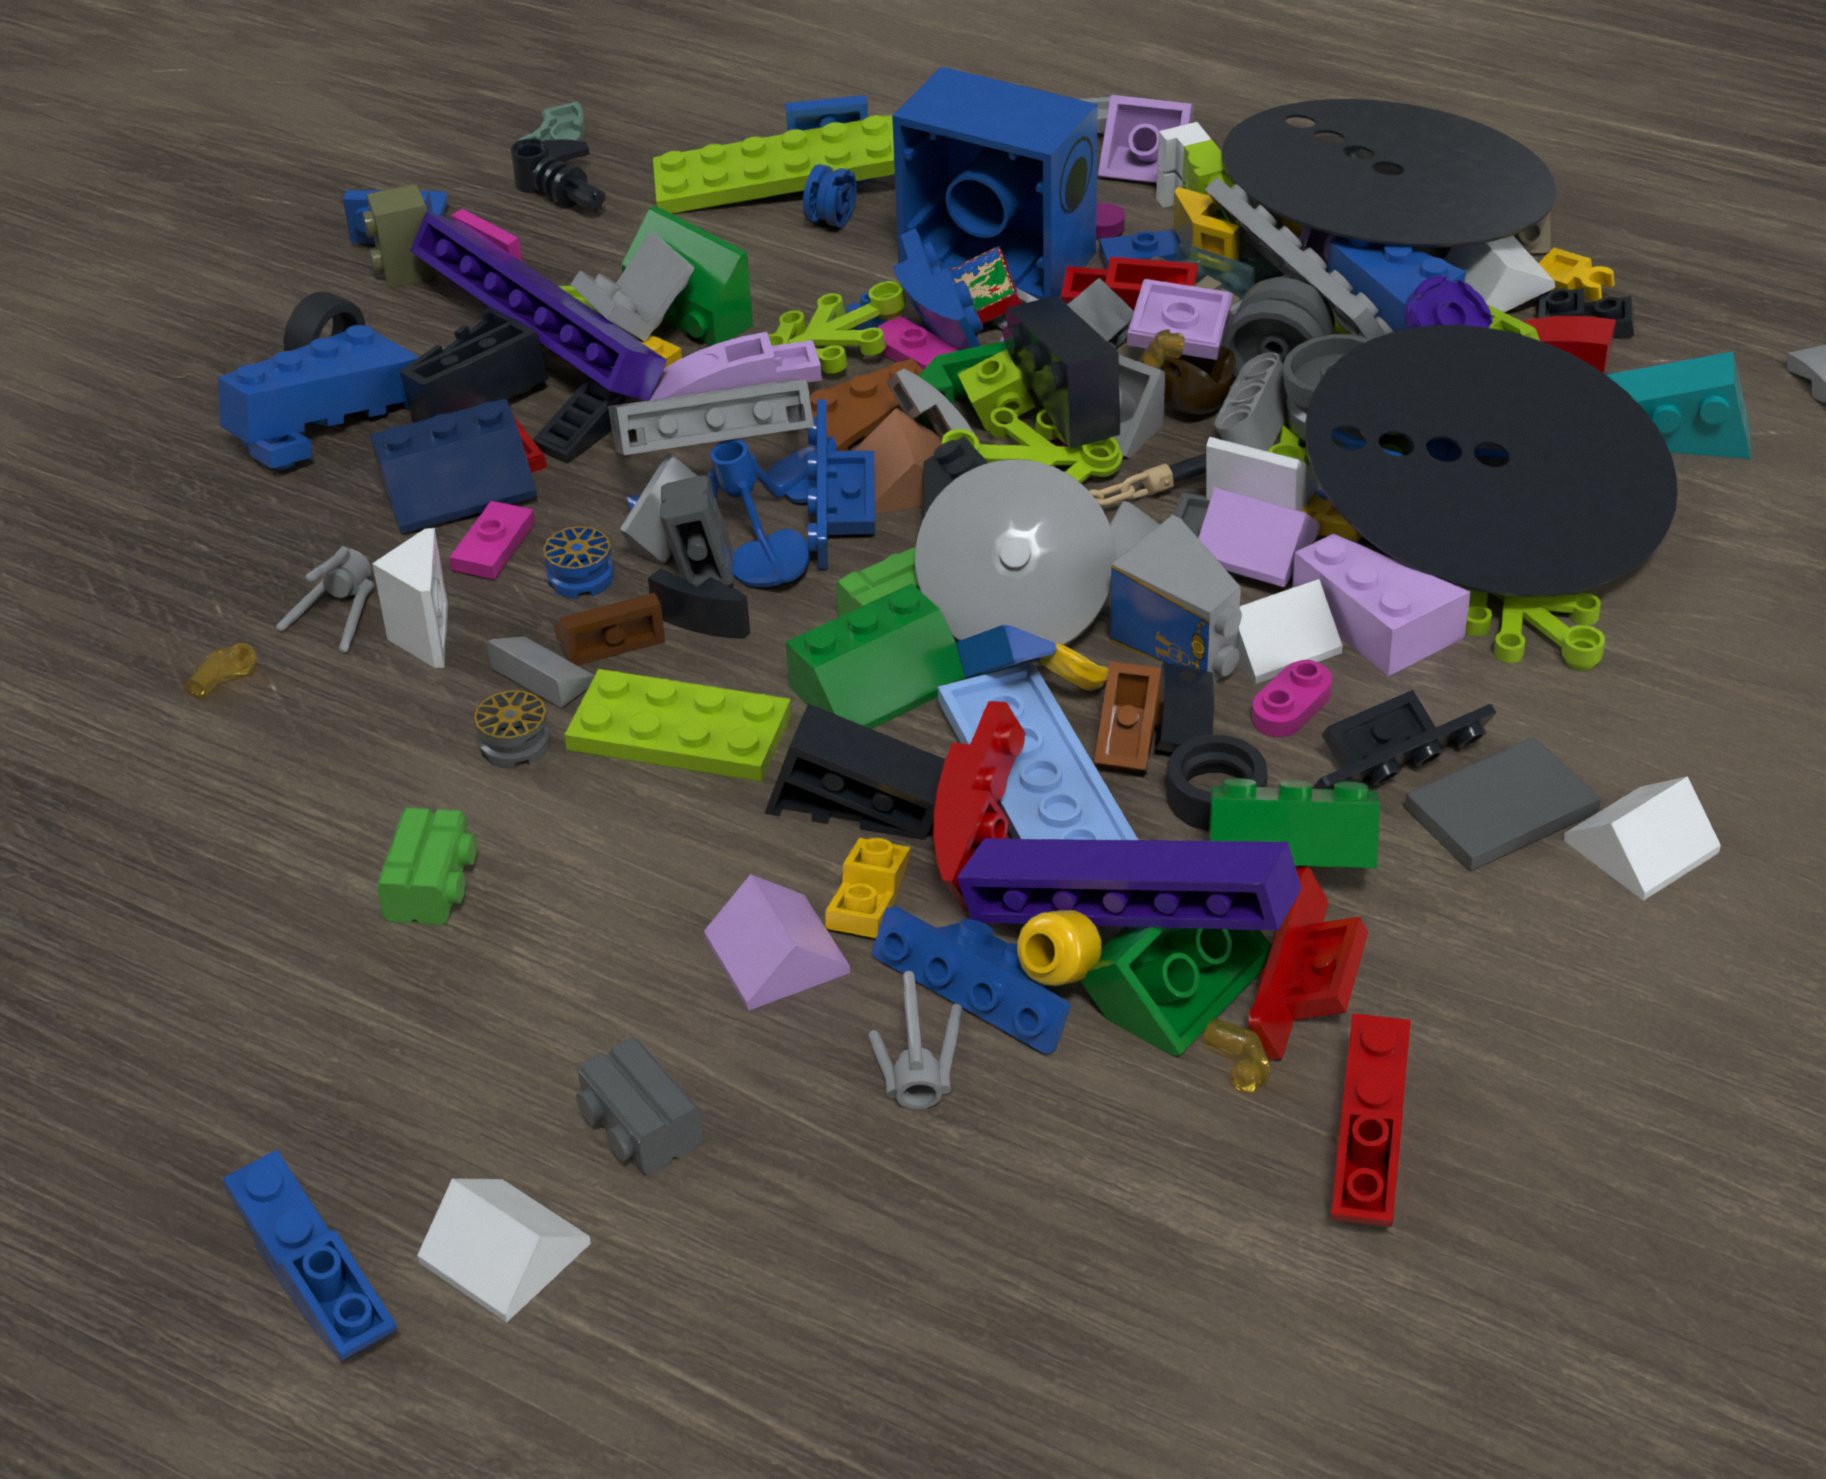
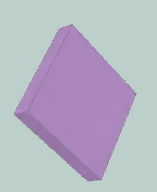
[1127,279,1233,360]

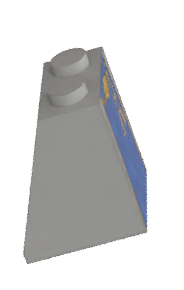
[1110,515,1242,684]

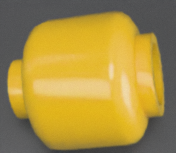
[1017,910,1102,986]

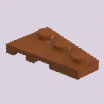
[806,358,923,451]

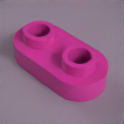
[1251,660,1332,737]

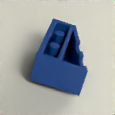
[1328,236,1466,332]

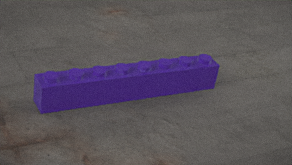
[410,212,667,401]

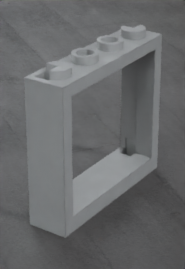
[608,379,814,455]

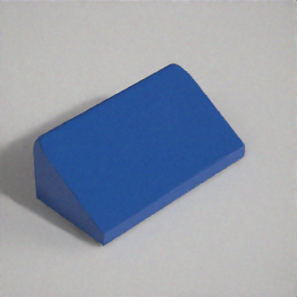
[957,625,1057,678]

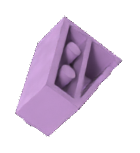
[1293,534,1470,676]

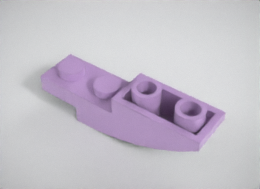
[639,332,822,402]

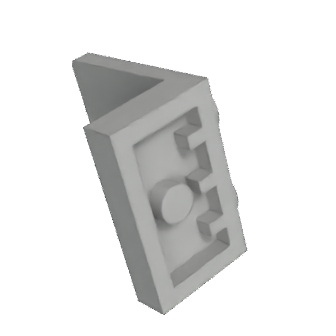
[570,232,694,342]

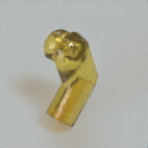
[1139,329,1185,369]
[185,643,257,699]
[1204,1019,1271,1093]

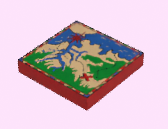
[949,246,1022,324]

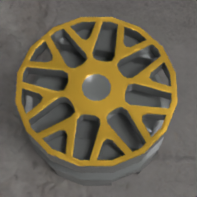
[474,690,551,769]

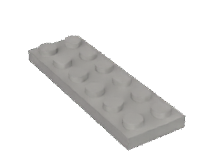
[1205,177,1394,340]

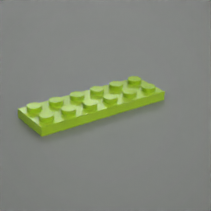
[653,115,895,214]

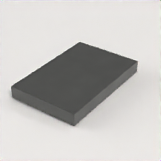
[1405,737,1601,871]

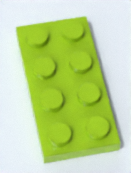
[564,669,792,782]

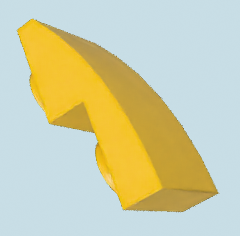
[825,838,911,938]

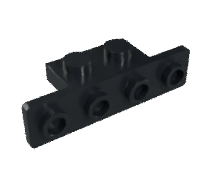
[1312,690,1497,790]

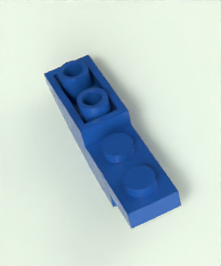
[893,228,983,350]
[223,1150,397,1361]

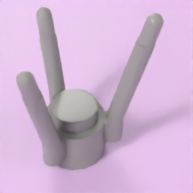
[276,546,374,653]
[868,971,963,1109]

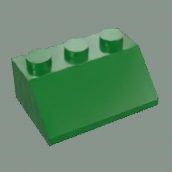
[621,206,753,346]
[786,583,969,729]
[1209,778,1380,868]
[1080,926,1272,1057]

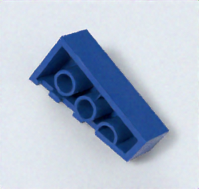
[218,325,419,444]

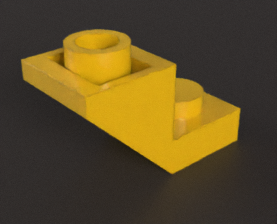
[1173,187,1240,271]

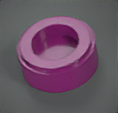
[1096,203,1125,239]

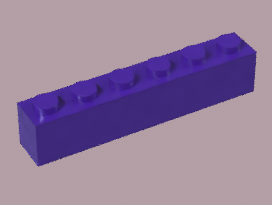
[957,839,1301,931]

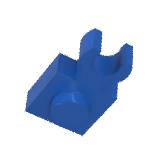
[241,432,312,470]

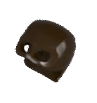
[1158,346,1236,415]

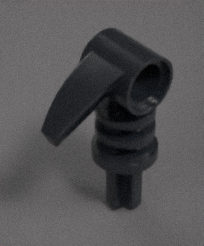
[510,138,606,212]

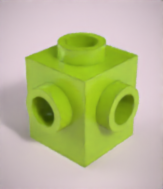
[958,349,1036,432]

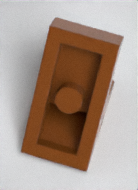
[1094,661,1162,773]

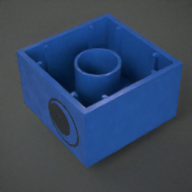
[892,66,1098,300]

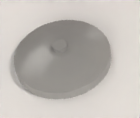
[915,459,1115,646]

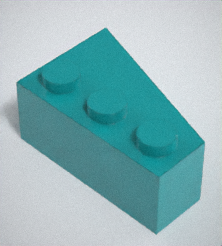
[1607,351,1751,459]

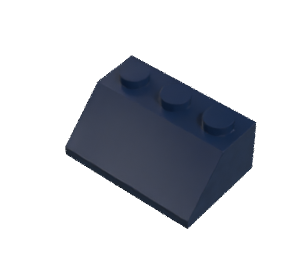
[370,398,537,534]

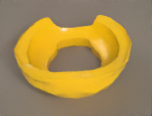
[1040,637,1109,691]

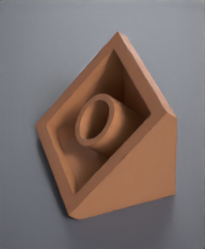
[854,408,942,514]

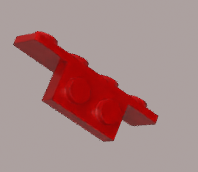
[1248,866,1368,1060]

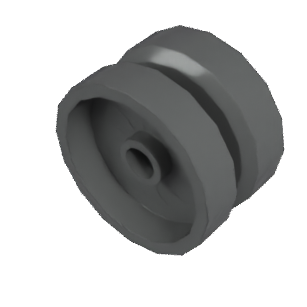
[1223,277,1335,378]
[1283,334,1370,446]

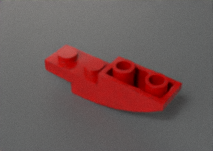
[934,701,1026,911]
[1331,1013,1411,1227]

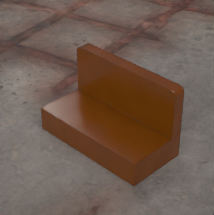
[554,593,665,666]

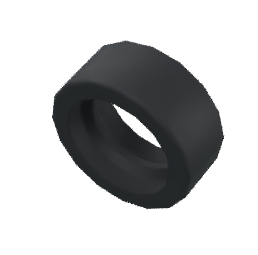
[283,292,365,351]
[1167,735,1268,831]

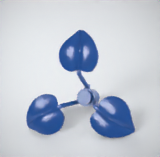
[627,436,837,587]

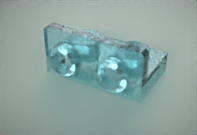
[1175,242,1276,301]

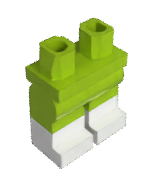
[1156,122,1235,222]

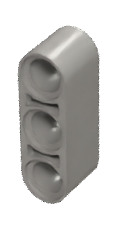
[1214,352,1288,452]

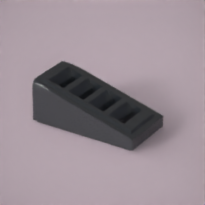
[533,378,626,463]

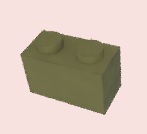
[362,184,438,288]

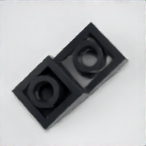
[1539,288,1634,337]
[648,568,751,639]
[1155,662,1214,753]

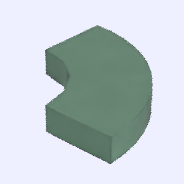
[518,101,585,141]

